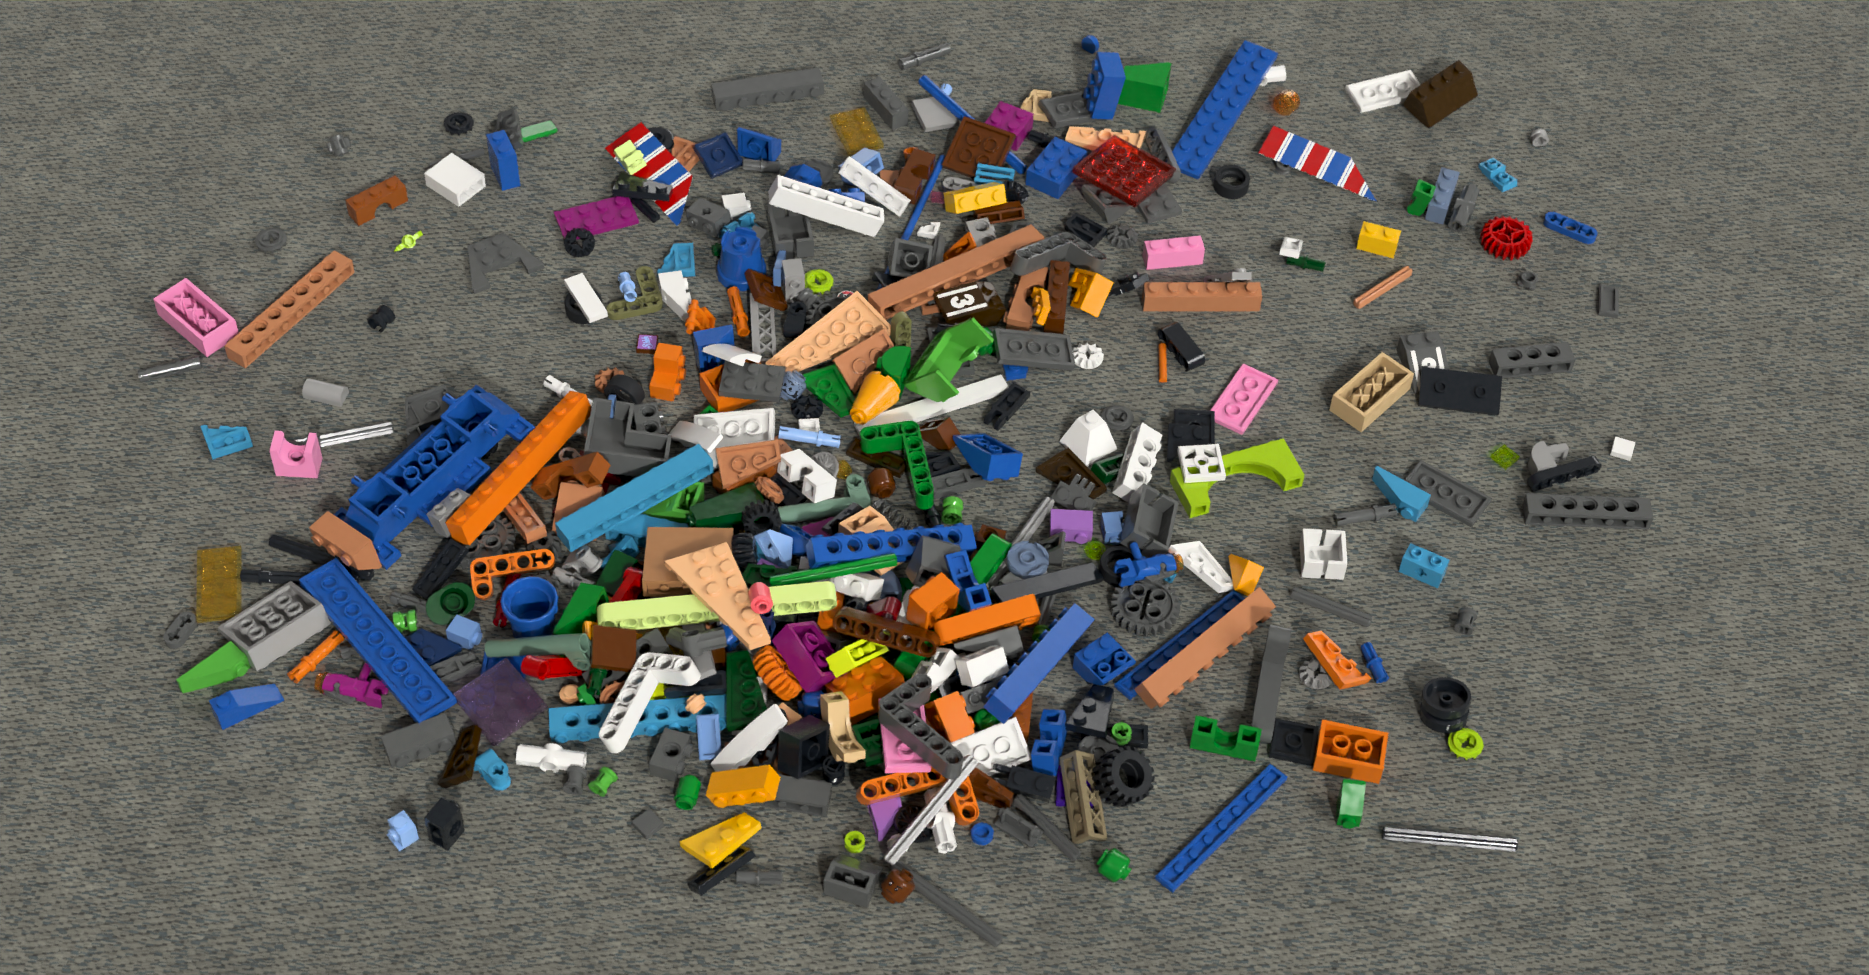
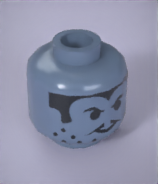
[781,370,807,400]

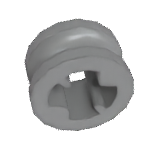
[1530,129,1549,146]

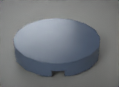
[1007,541,1049,579]

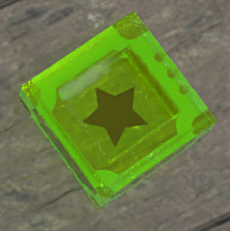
[1490,444,1520,470]

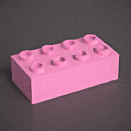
[153,278,239,357]

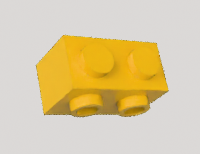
[1356,221,1401,259]

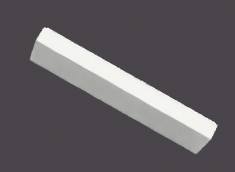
[838,156,911,217]

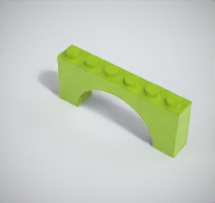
[1170,438,1305,518]

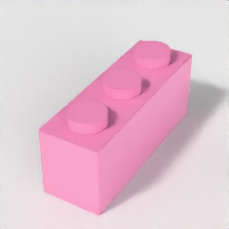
[1142,236,1205,270]

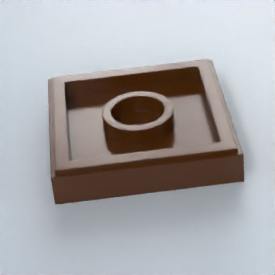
[744,269,788,311]
[590,625,637,672]

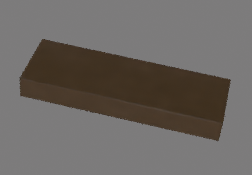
[846,438,907,478]

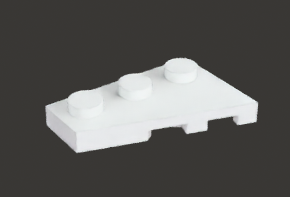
[1168,541,1234,593]

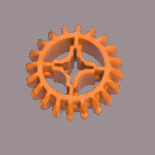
[752,645,802,701]

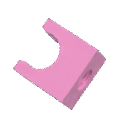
[269,431,322,478]

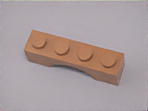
[1003,267,1049,331]

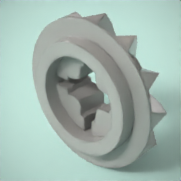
[1299,658,1333,689]

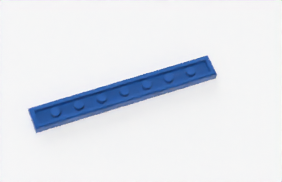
[1114,590,1245,700]
[1155,764,1287,893]

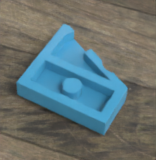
[657,243,695,277]
[200,425,253,459]

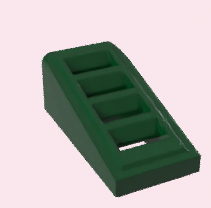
[1090,453,1124,484]

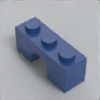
[1031,709,1068,776]

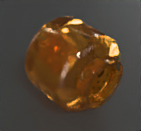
[1273,89,1300,116]

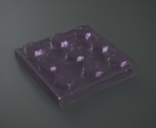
[453,658,548,746]

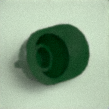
[426,582,475,625]

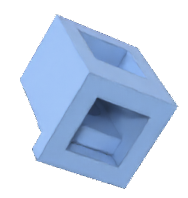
[387,810,419,851]

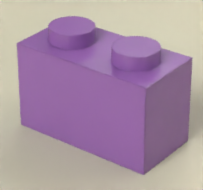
[1049,509,1093,544]

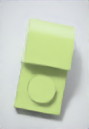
[613,140,647,175]

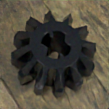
[731,532,758,569]

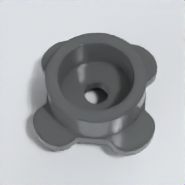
[1517,271,1539,290]

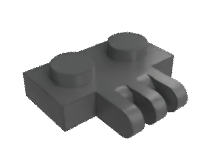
[1051,474,1097,511]

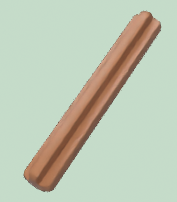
[1353,266,1413,309]

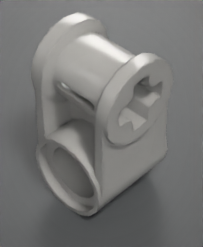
[562,545,603,576]

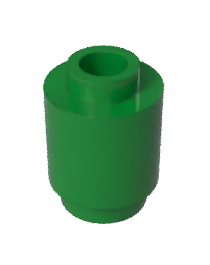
[674,775,701,810]

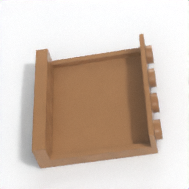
[642,527,734,597]

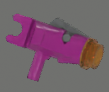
[314,663,389,708]

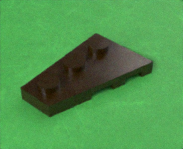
[1036,447,1107,500]
[438,724,482,788]

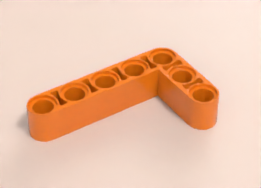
[933,594,1041,646]
[856,766,979,826]

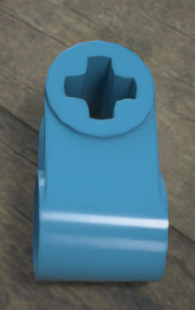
[474,748,511,791]

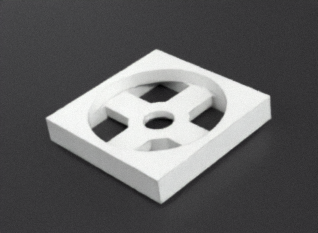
[1178,444,1226,483]

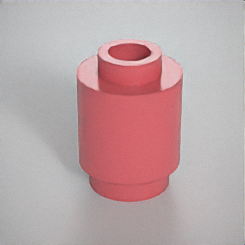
[748,582,773,614]

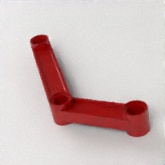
[521,567,643,680]

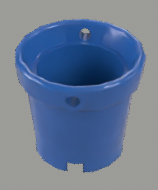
[716,227,767,291]
[500,576,558,638]

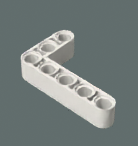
[599,652,701,753]

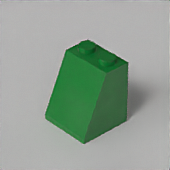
[1118,62,1172,113]

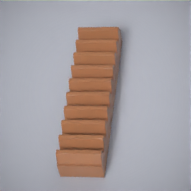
[502,492,547,544]

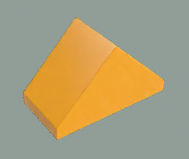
[1228,554,1264,596]

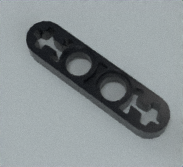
[1527,456,1602,492]

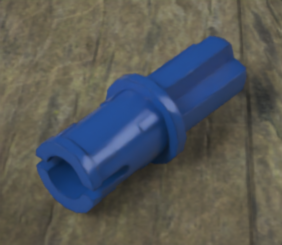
[1361,642,1389,684]

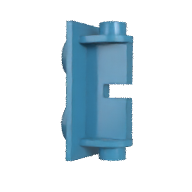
[719,212,759,238]

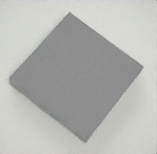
[911,97,960,132]

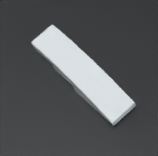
[668,421,723,453]
[710,704,788,772]

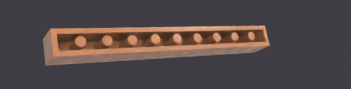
[868,225,1044,320]

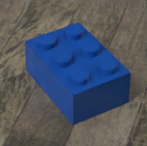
[1083,52,1126,119]
[1026,137,1088,199]

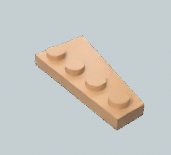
[1065,126,1146,161]

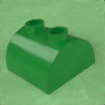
[877,346,911,402]

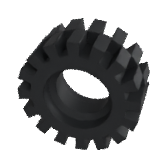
[741,499,782,535]

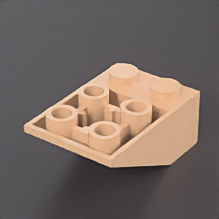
[838,506,904,575]

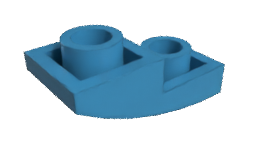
[1479,158,1517,193]

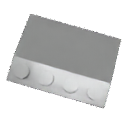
[217,581,331,671]

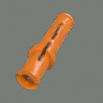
[727,287,750,337]
[288,630,344,684]

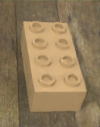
[1329,352,1414,432]

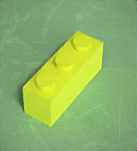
[825,639,889,678]

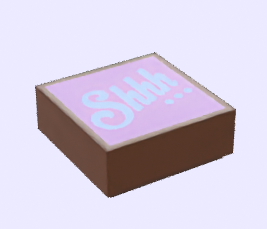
[636,334,659,354]

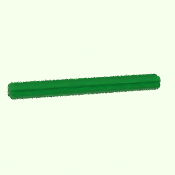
[769,553,898,587]

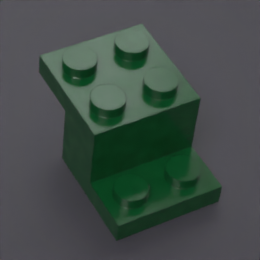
[851,714,884,767]

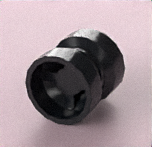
[367,305,395,333]
[823,755,845,785]

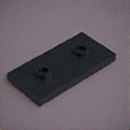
[1418,367,1502,416]

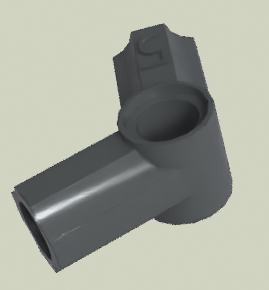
[666,627,727,658]

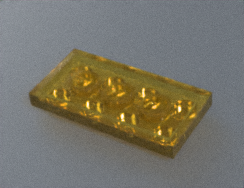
[196,546,242,623]

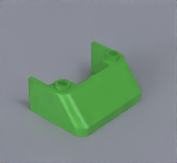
[903,317,994,402]

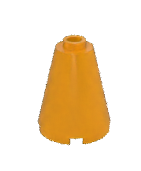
[850,371,900,425]

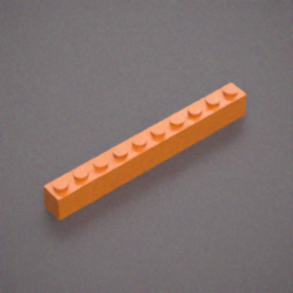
[445,390,591,546]

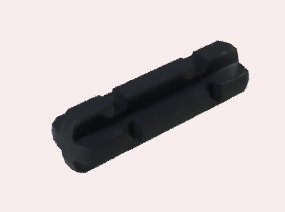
[631,198,660,223]

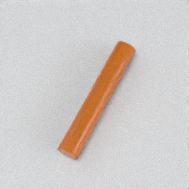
[1158,343,1167,383]

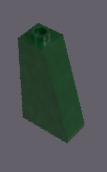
[686,482,768,530]

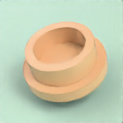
[559,684,579,704]
[685,694,706,714]

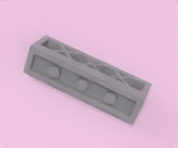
[750,293,776,364]

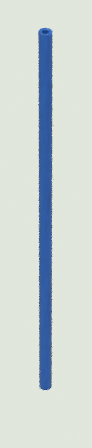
[876,155,946,291]

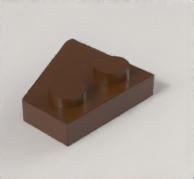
[969,767,1014,809]

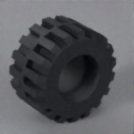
[1092,746,1155,807]

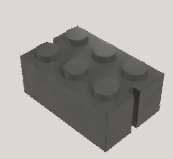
[767,203,814,259]
[1120,483,1179,558]

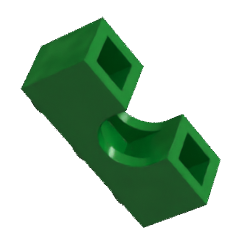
[1190,715,1262,761]

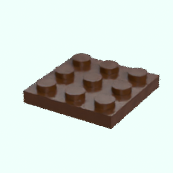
[942,116,1016,180]

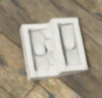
[702,344,762,366]

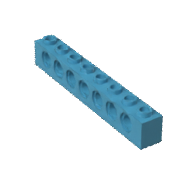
[549,694,727,743]

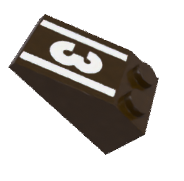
[933,281,1006,327]

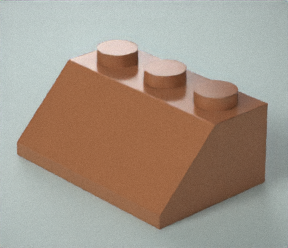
[309,511,382,570]

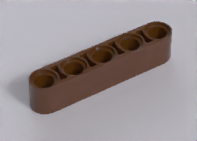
[833,607,940,657]

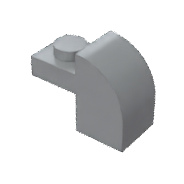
[1528,441,1569,475]

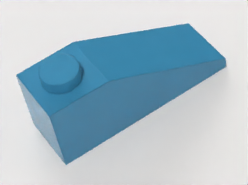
[1372,466,1431,522]

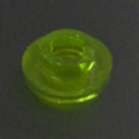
[1084,541,1106,560]

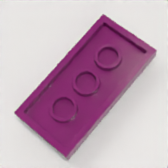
[554,196,639,240]

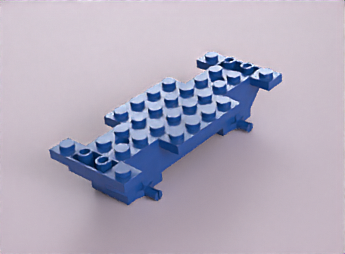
[333,384,535,570]

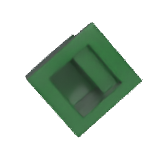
[1407,179,1436,216]

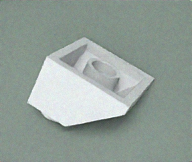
[1060,410,1117,466]

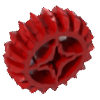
[1480,215,1533,261]

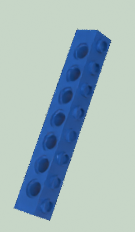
[805,523,977,569]

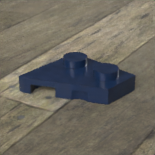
[405,628,462,667]

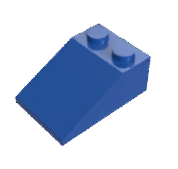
[953,433,1023,481]

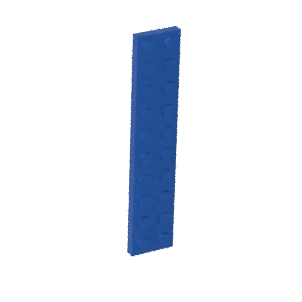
[1165,40,1278,180]
[299,558,457,723]

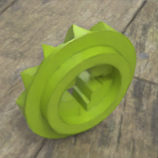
[805,269,833,294]
[1447,728,1484,760]

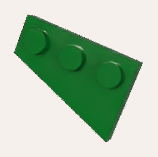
[803,364,855,418]

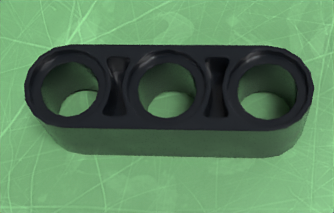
[1158,322,1205,372]

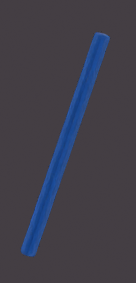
[918,75,1027,174]

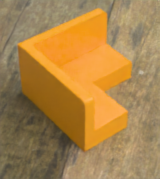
[1068,268,1114,317]

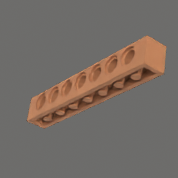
[224,250,355,368]

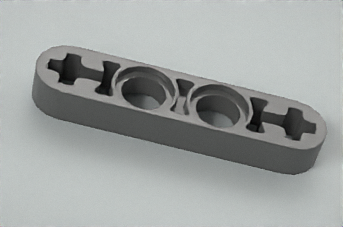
[1145,127,1181,184]

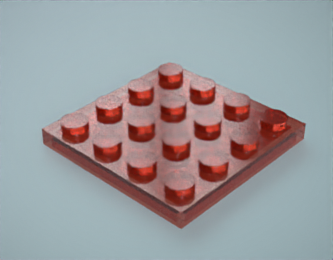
[1072,135,1176,207]

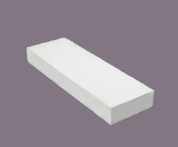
[564,273,608,323]

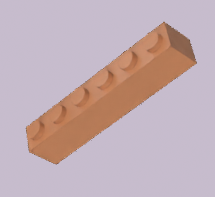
[1142,282,1262,311]

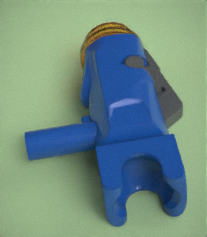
[1114,542,1184,587]

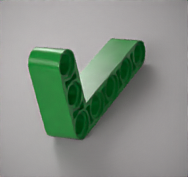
[860,421,934,510]

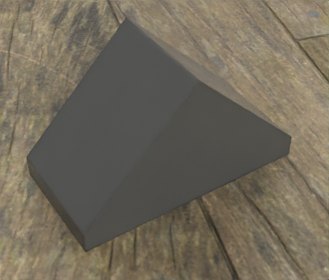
[1037,531,1066,567]

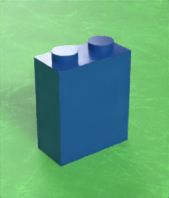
[486,130,520,191]

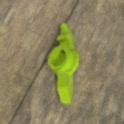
[394,231,423,252]

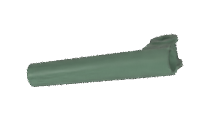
[768,474,872,523]
[485,633,591,671]

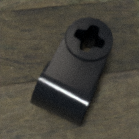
[783,301,807,338]

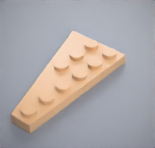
[765,291,891,372]
[665,542,771,650]

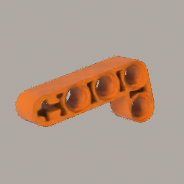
[470,549,555,600]

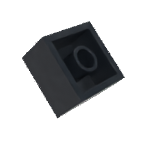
[778,715,830,779]

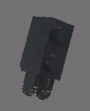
[991,764,1056,803]

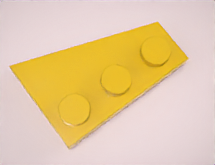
[680,812,762,868]

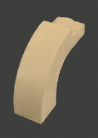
[820,691,865,763]

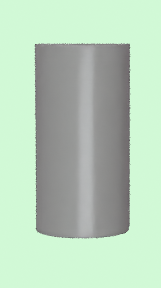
[302,378,349,407]

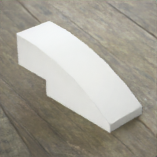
[911,648,960,693]

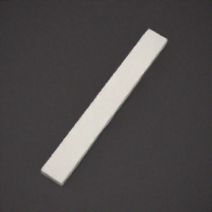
[854,375,1009,436]

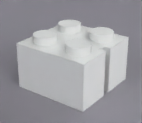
[1300,529,1347,580]

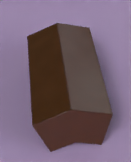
[973,200,1025,224]

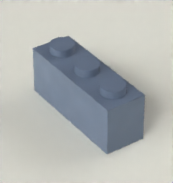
[1425,167,1460,224]

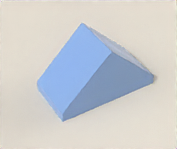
[754,529,793,568]

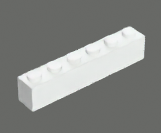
[769,175,884,237]

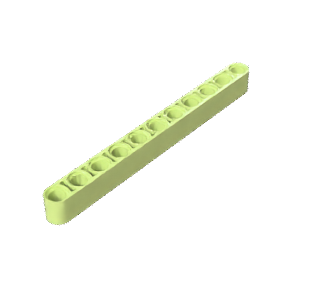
[597,581,837,630]

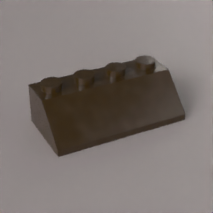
[1403,60,1478,129]

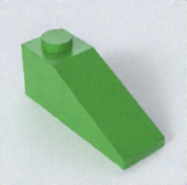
[176,641,250,693]

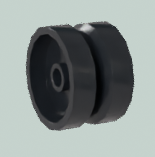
[1420,677,1471,733]

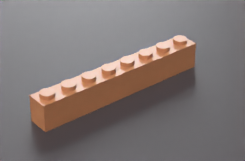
[1134,587,1276,709]

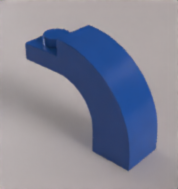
[944,550,992,612]

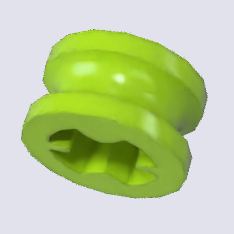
[844,831,865,853]

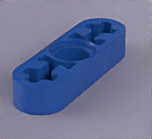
[1543,212,1597,244]

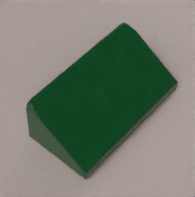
[596,550,638,596]

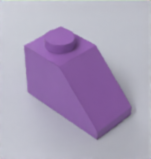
[866,787,902,841]

